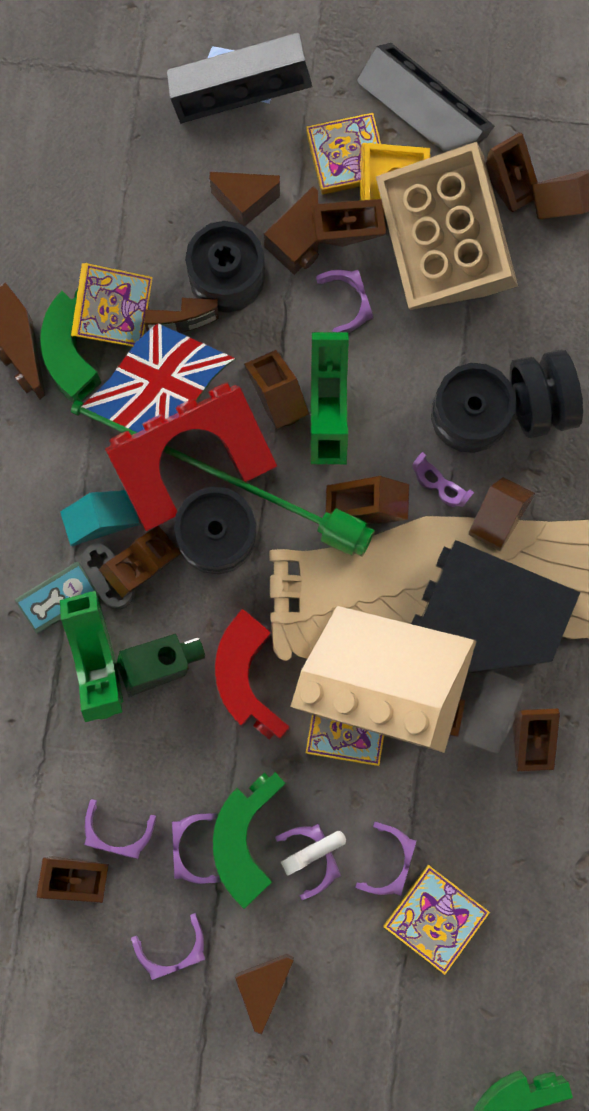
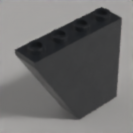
[411,540,580,673]

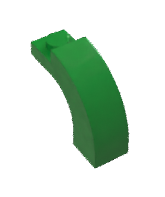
[40,289,102,403]
[311,332,349,465]
[60,590,124,722]
[213,772,286,909]
[473,1070,573,1111]

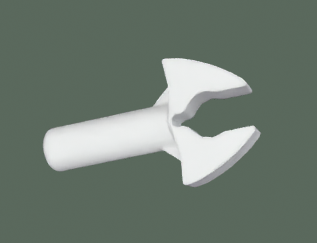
[281,831,346,875]

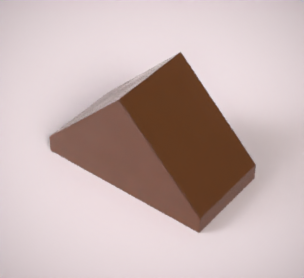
[486,132,538,212]
[531,169,589,219]
[209,172,280,226]
[311,199,386,247]
[468,477,535,551]
[512,708,560,771]
[36,856,109,903]
[235,954,294,1035]

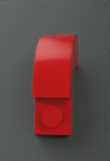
[215,609,290,740]

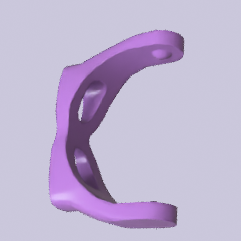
[316,270,373,333]
[412,452,474,507]
[84,799,156,859]
[172,813,220,884]
[355,822,416,896]
[275,824,341,900]
[131,913,206,980]

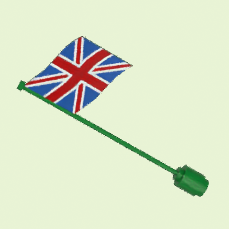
[71,323,375,557]

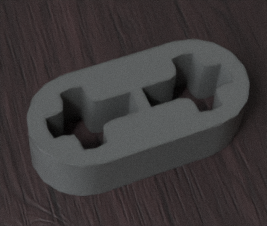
[81,544,134,610]

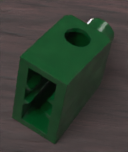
[116,634,205,697]

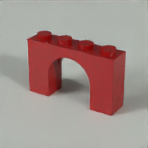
[105,382,277,531]

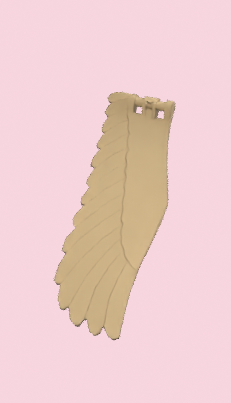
[269,516,589,661]

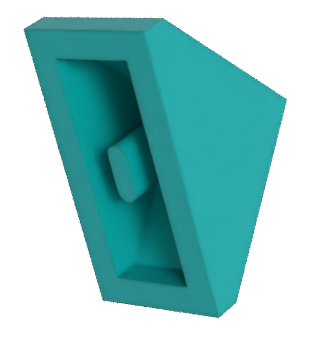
[60,490,140,547]

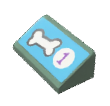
[15,562,99,634]

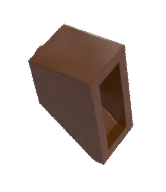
[264,186,319,275]
[244,350,309,428]
[325,476,409,524]

